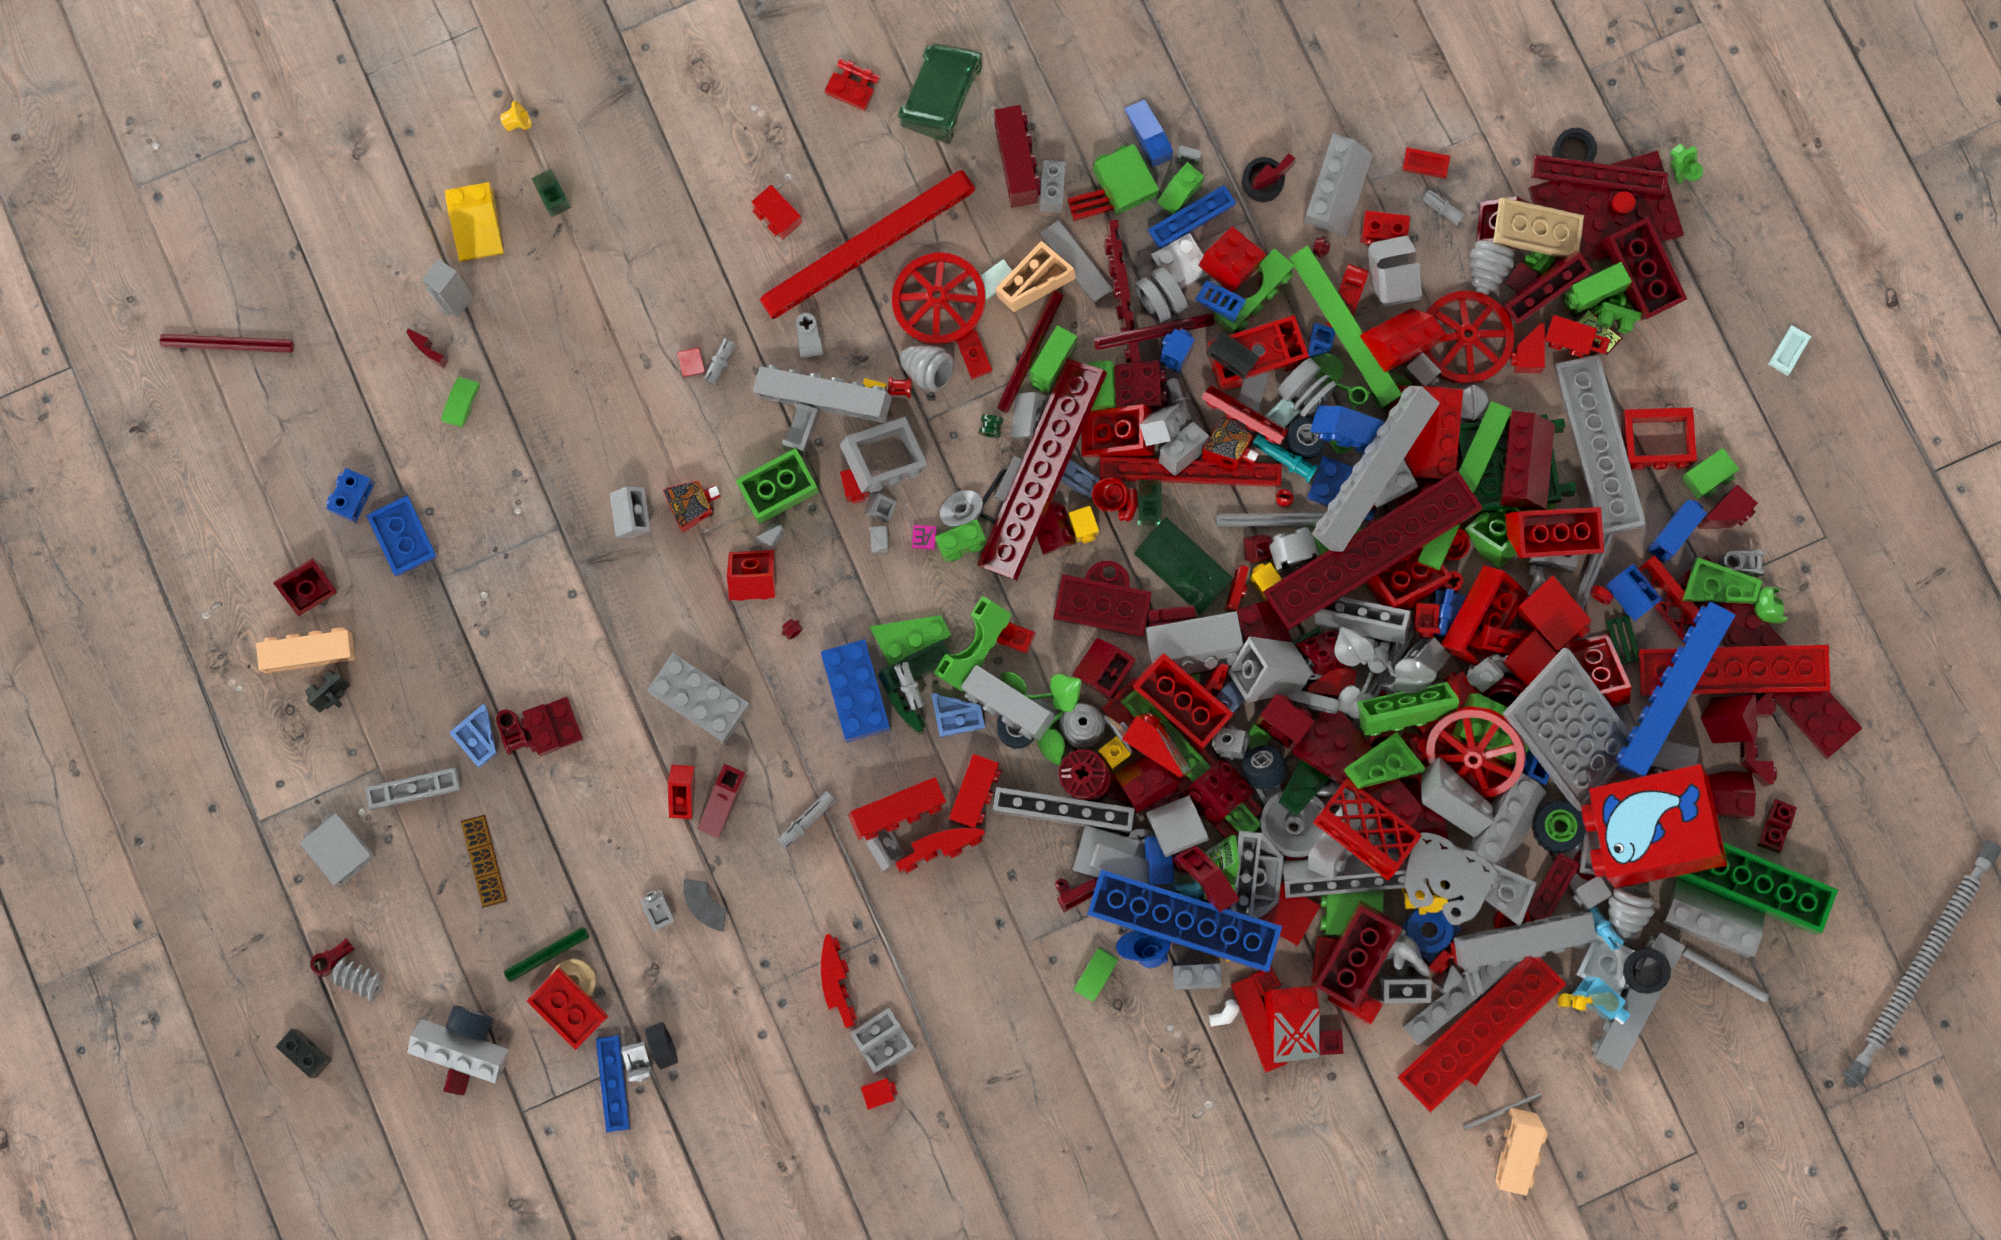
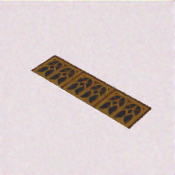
[461,815,507,908]

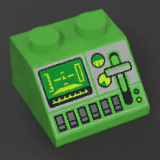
[1200,835,1239,899]

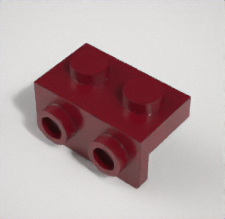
[1037,502,1076,555]

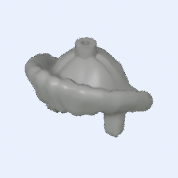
[1385,930,1430,976]

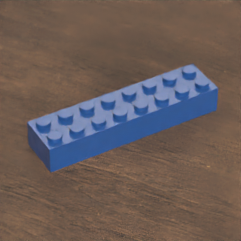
[1615,602,1735,779]
[1087,870,1282,972]

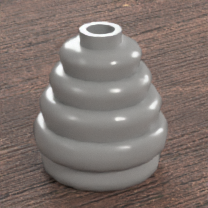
[1469,240,1514,295]
[900,346,954,391]
[1059,703,1105,749]
[1608,886,1655,942]

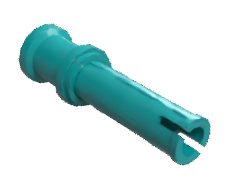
[1252,433,1319,483]

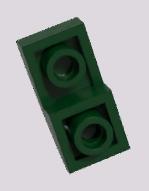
[889,692,926,735]

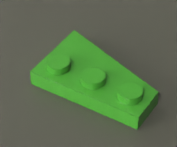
[1682,557,1762,604]
[869,615,952,668]

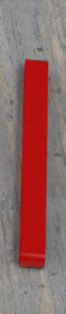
[759,170,976,319]

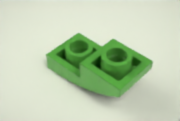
[441,377,480,428]
[1073,947,1119,1002]

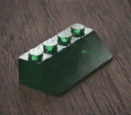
[1134,517,1233,615]

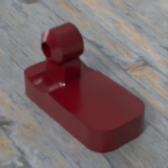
[1055,878,1098,912]

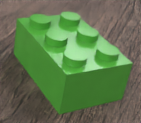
[735,448,819,525]
[1452,693,1529,765]

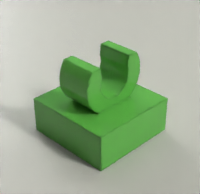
[1524,251,1556,275]

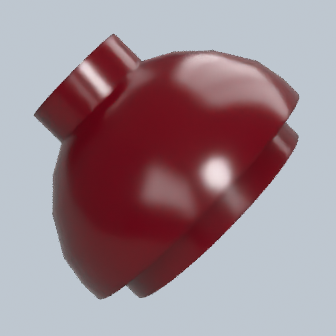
[1482,674,1526,707]

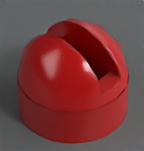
[1275,489,1294,508]

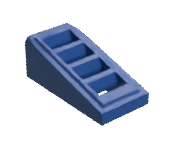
[1195,280,1246,322]

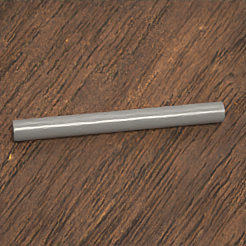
[1682,947,1769,1003]

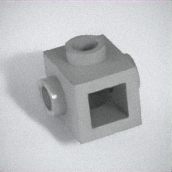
[1212,725,1250,760]

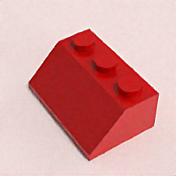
[1360,308,1446,372]

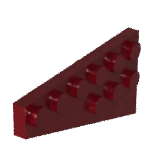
[1104,219,1141,363]
[1292,710,1424,827]

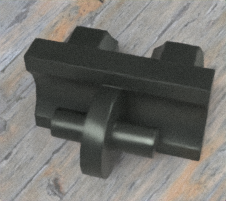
[305,670,351,713]

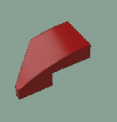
[1204,663,1229,693]

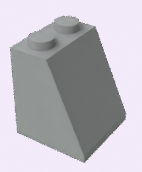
[1228,637,1312,702]

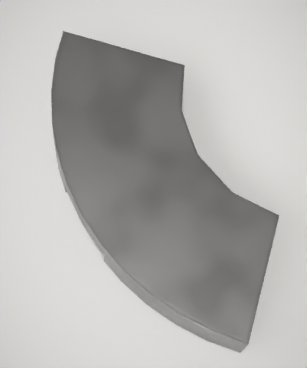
[683,879,727,931]

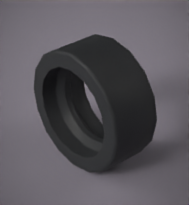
[1552,128,1597,162]
[1242,157,1285,202]
[1623,948,1671,994]
[645,1022,678,1070]

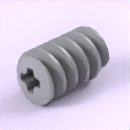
[330,957,383,1002]

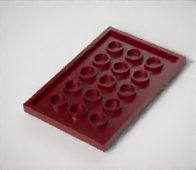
[1528,150,1684,267]

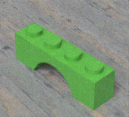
[1213,248,1294,335]
[934,595,1012,692]

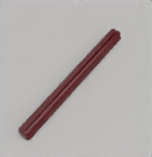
[997,290,1063,413]
[1093,314,1215,350]
[159,334,294,353]

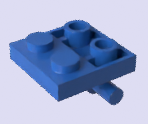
[1433,589,1467,639]

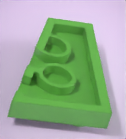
[1344,732,1426,789]

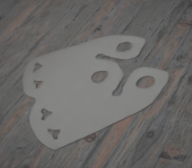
[1404,833,1497,925]

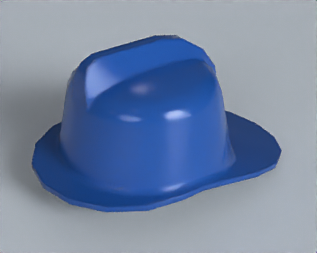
[1116,931,1171,968]

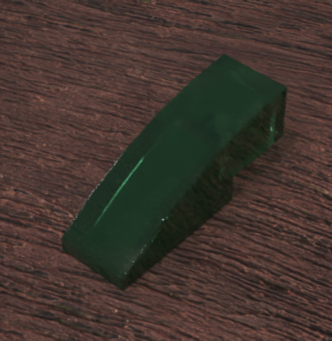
[878,640,950,695]

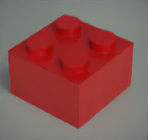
[1198,226,1267,293]

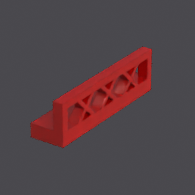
[1638,555,1699,645]

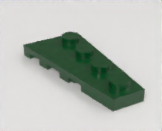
[1278,759,1331,817]

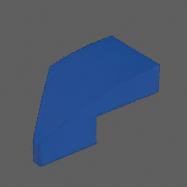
[1307,323,1335,358]

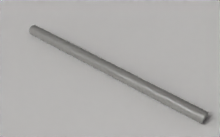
[1463,1093,1542,1130]

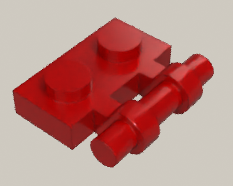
[824,59,881,111]

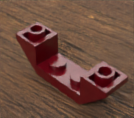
[1740,692,1777,787]
[1172,845,1239,913]

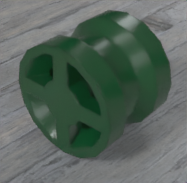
[978,414,1003,438]

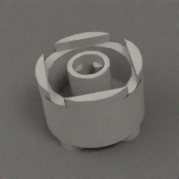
[1269,528,1320,575]

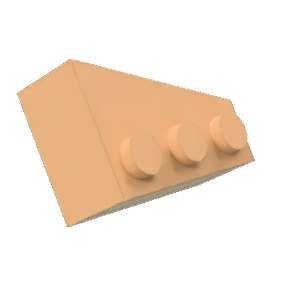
[1495,1108,1547,1196]

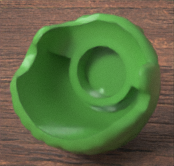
[1754,587,1788,624]

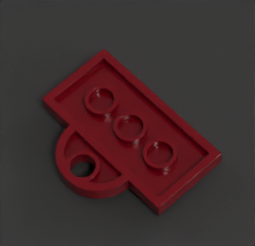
[1053,561,1152,638]

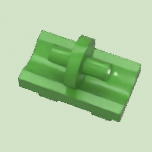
[1670,143,1703,184]
[1594,294,1641,334]

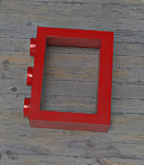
[1620,407,1697,471]

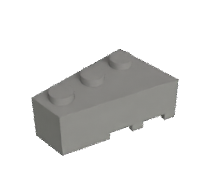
[1421,757,1494,838]

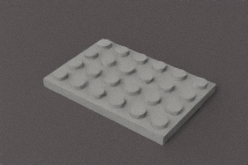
[1503,648,1630,812]

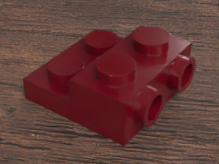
[520,696,584,756]

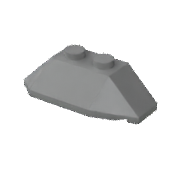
[1230,830,1283,919]

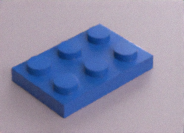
[1307,456,1376,522]
[366,495,437,577]

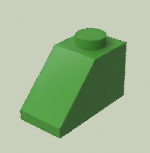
[1157,162,1204,215]

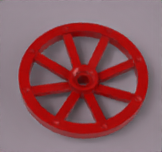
[892,252,986,345]
[1423,290,1514,384]
[1426,706,1526,798]

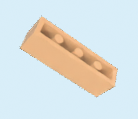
[256,628,355,673]

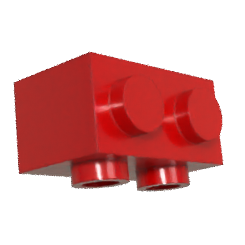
[751,185,803,240]
[1360,210,1410,247]

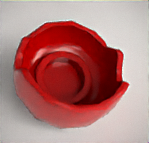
[1091,477,1129,511]
[1445,527,1471,560]

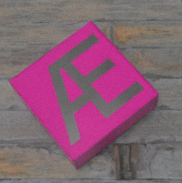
[912,525,936,550]

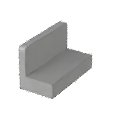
[1011,392,1050,439]

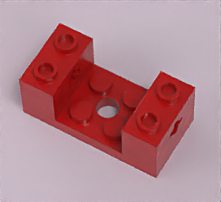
[1206,315,1309,392]

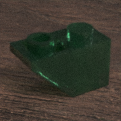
[531,169,571,218]
[1137,480,1162,526]

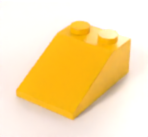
[444,182,504,262]

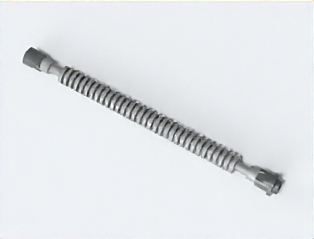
[1841,840,2001,1089]

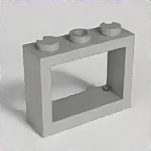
[840,417,927,493]

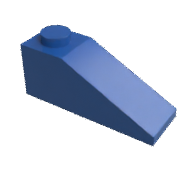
[1124,100,1173,168]

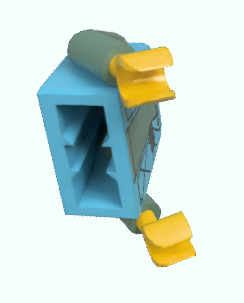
[1558,976,1630,1024]

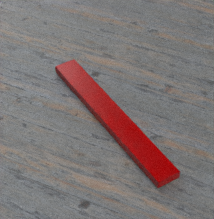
[1099,456,1282,487]

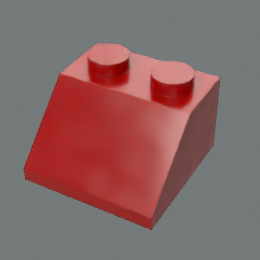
[727,550,776,601]

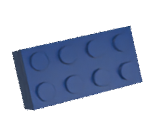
[821,639,891,743]

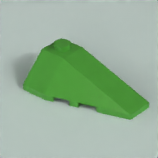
[1465,503,1558,569]

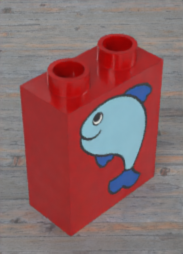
[1581,764,1728,889]

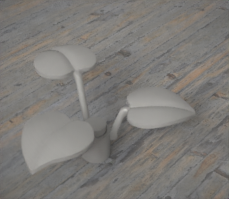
[1335,627,1437,719]

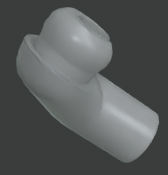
[1527,564,1545,596]

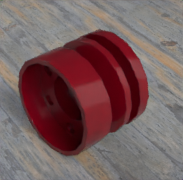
[1059,749,1114,802]

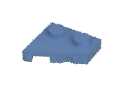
[931,693,985,738]
[449,704,497,768]

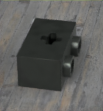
[275,1029,332,1078]

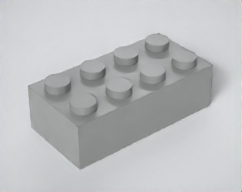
[647,653,751,745]

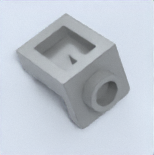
[641,890,675,931]

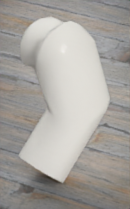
[1209,999,1240,1027]

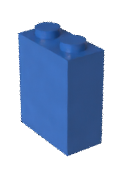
[1646,499,1707,564]

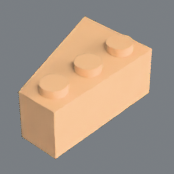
[995,241,1076,312]

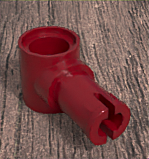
[310,938,355,977]

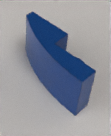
[1145,836,1174,885]

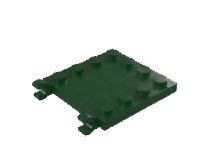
[1458,414,1577,511]

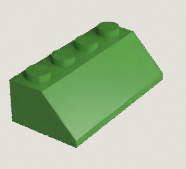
[1357,682,1459,736]

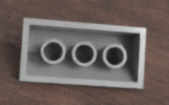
[1304,133,1373,237]
[1146,612,1243,674]
[1467,773,1547,870]
[1660,879,1765,958]

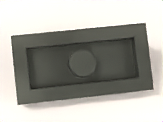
[1206,332,1259,380]

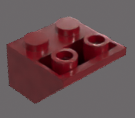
[1072,638,1136,701]

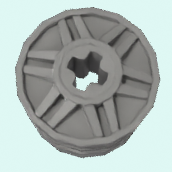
[1277,358,1338,417]

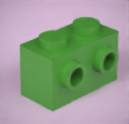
[1682,448,1739,500]
[935,519,986,562]

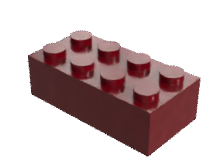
[994,105,1041,208]
[1601,217,1687,321]

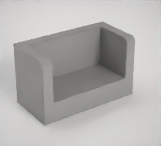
[782,402,820,457]

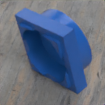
[1400,908,1461,964]

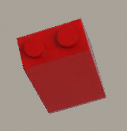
[1518,575,1591,654]

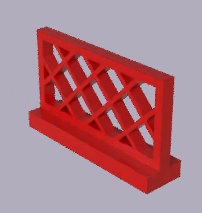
[1313,778,1422,881]

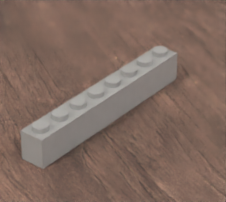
[1312,386,1440,552]

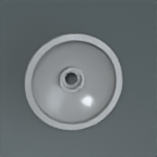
[1261,791,1325,857]

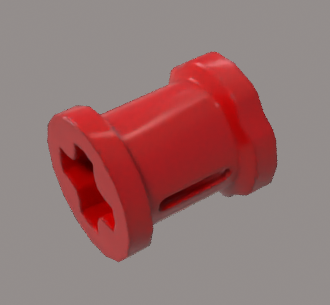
[888,377,912,398]
[1440,571,1464,593]

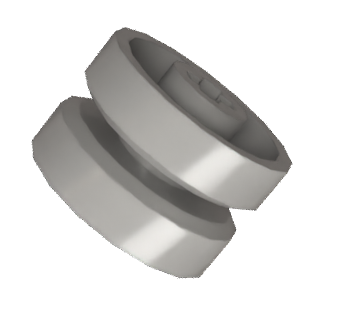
[1134,266,1188,324]

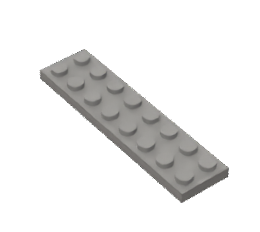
[1554,355,1646,535]

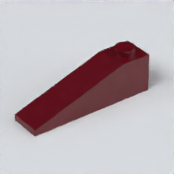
[1708,771,1756,819]

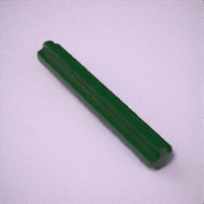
[504,927,589,982]

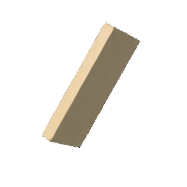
[1493,197,1584,258]

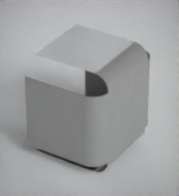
[1368,236,1422,306]

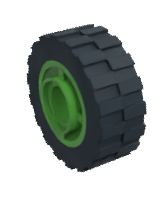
[1532,800,1586,853]

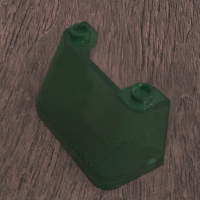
[898,43,983,145]

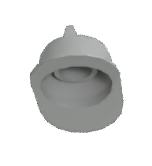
[1458,384,1490,424]

